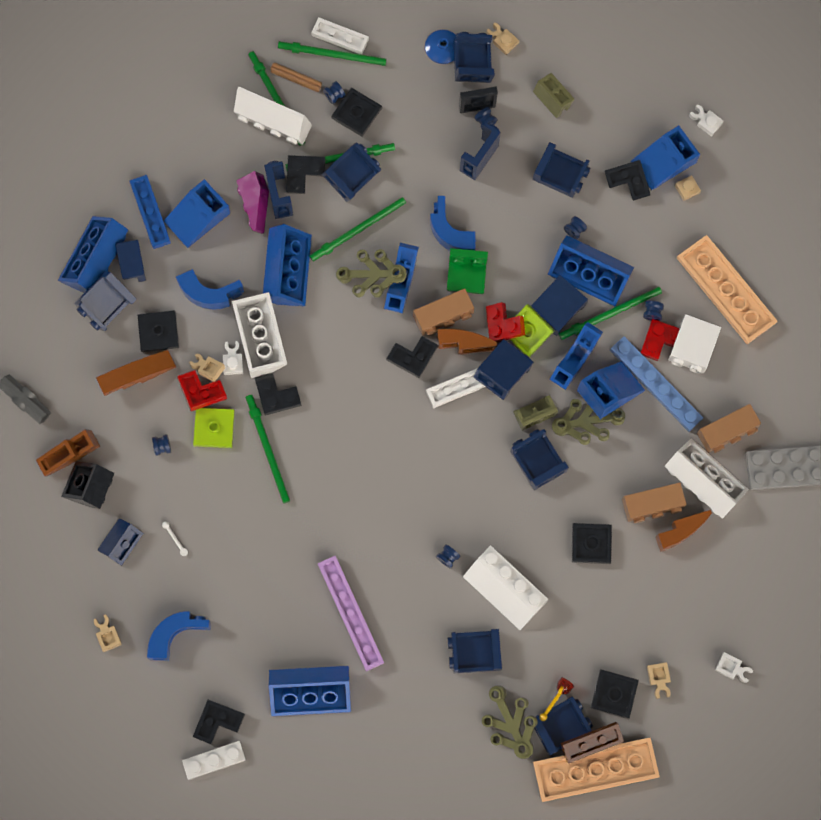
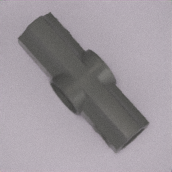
[0,374,51,424]

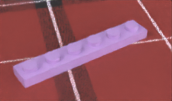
[318,556,384,672]

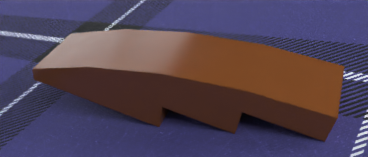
[96,350,176,396]

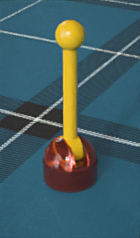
[539,677,574,721]

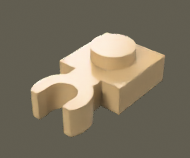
[486,23,519,55]
[189,354,225,382]
[94,614,122,652]
[647,662,671,699]

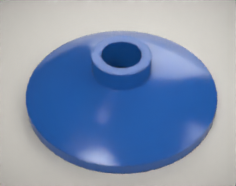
[425,30,456,64]

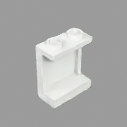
[668,314,721,373]

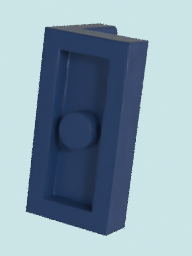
[116,240,146,282]
[98,518,144,566]

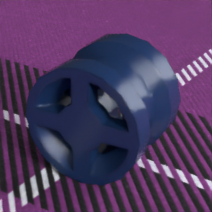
[323,81,345,104]
[474,107,498,130]
[564,216,587,240]
[643,301,664,321]
[152,434,171,456]
[436,544,461,569]

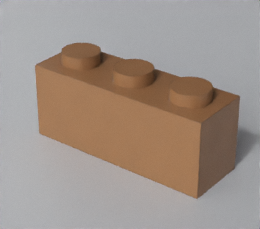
[413,289,474,336]
[697,404,761,453]
[622,483,687,523]

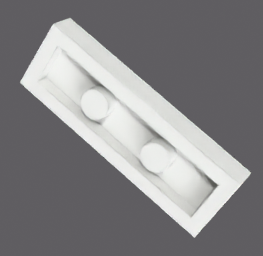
[311,17,369,55]
[426,369,485,408]
[182,741,246,780]

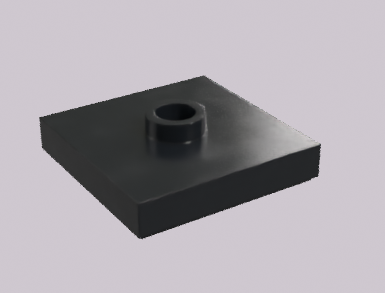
[459,86,498,114]
[331,87,382,137]
[137,310,179,352]
[572,523,612,564]
[590,669,639,719]

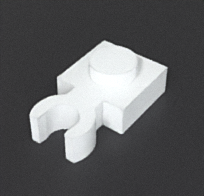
[689,105,724,137]
[223,341,243,375]
[715,652,753,683]

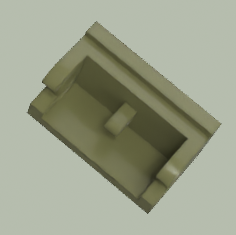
[533,73,575,118]
[513,395,558,431]

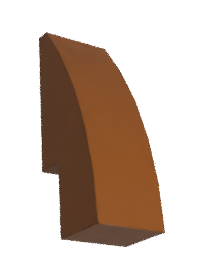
[437,329,497,355]
[36,429,100,476]
[655,510,712,552]

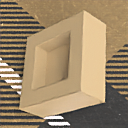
[675,175,701,201]

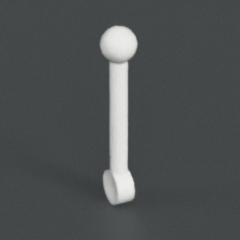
[162,521,188,556]

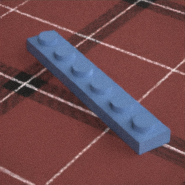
[610,336,703,432]

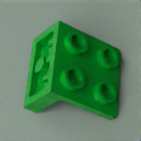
[447,248,488,294]

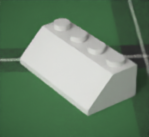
[234,87,312,145]
[232,292,287,379]
[664,438,749,519]
[463,545,548,630]

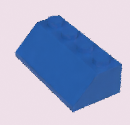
[58,216,128,293]
[263,224,312,307]
[548,235,634,306]
[269,666,351,716]

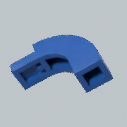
[430,196,476,251]
[384,242,419,313]
[176,269,244,310]
[549,322,603,390]
[147,611,211,661]

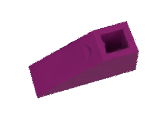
[236,171,269,234]

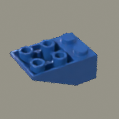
[630,125,700,191]
[164,179,231,248]
[577,361,645,419]

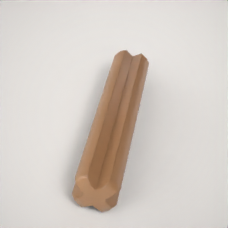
[270,63,322,92]

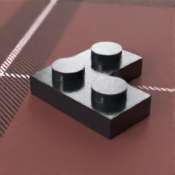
[286,155,325,194]
[605,160,651,201]
[386,336,438,378]
[255,374,302,416]
[193,699,245,745]

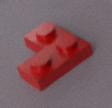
[486,302,525,343]
[640,319,680,361]
[177,370,227,411]

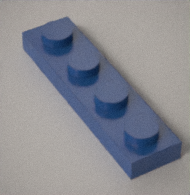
[130,175,171,249]

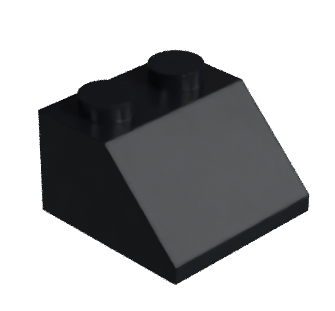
[61,461,115,509]

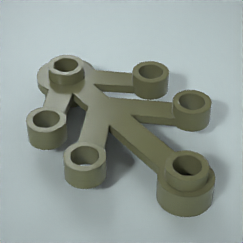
[336,249,407,298]
[552,399,625,445]
[482,685,538,759]

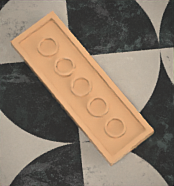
[677,235,778,345]
[533,737,660,802]

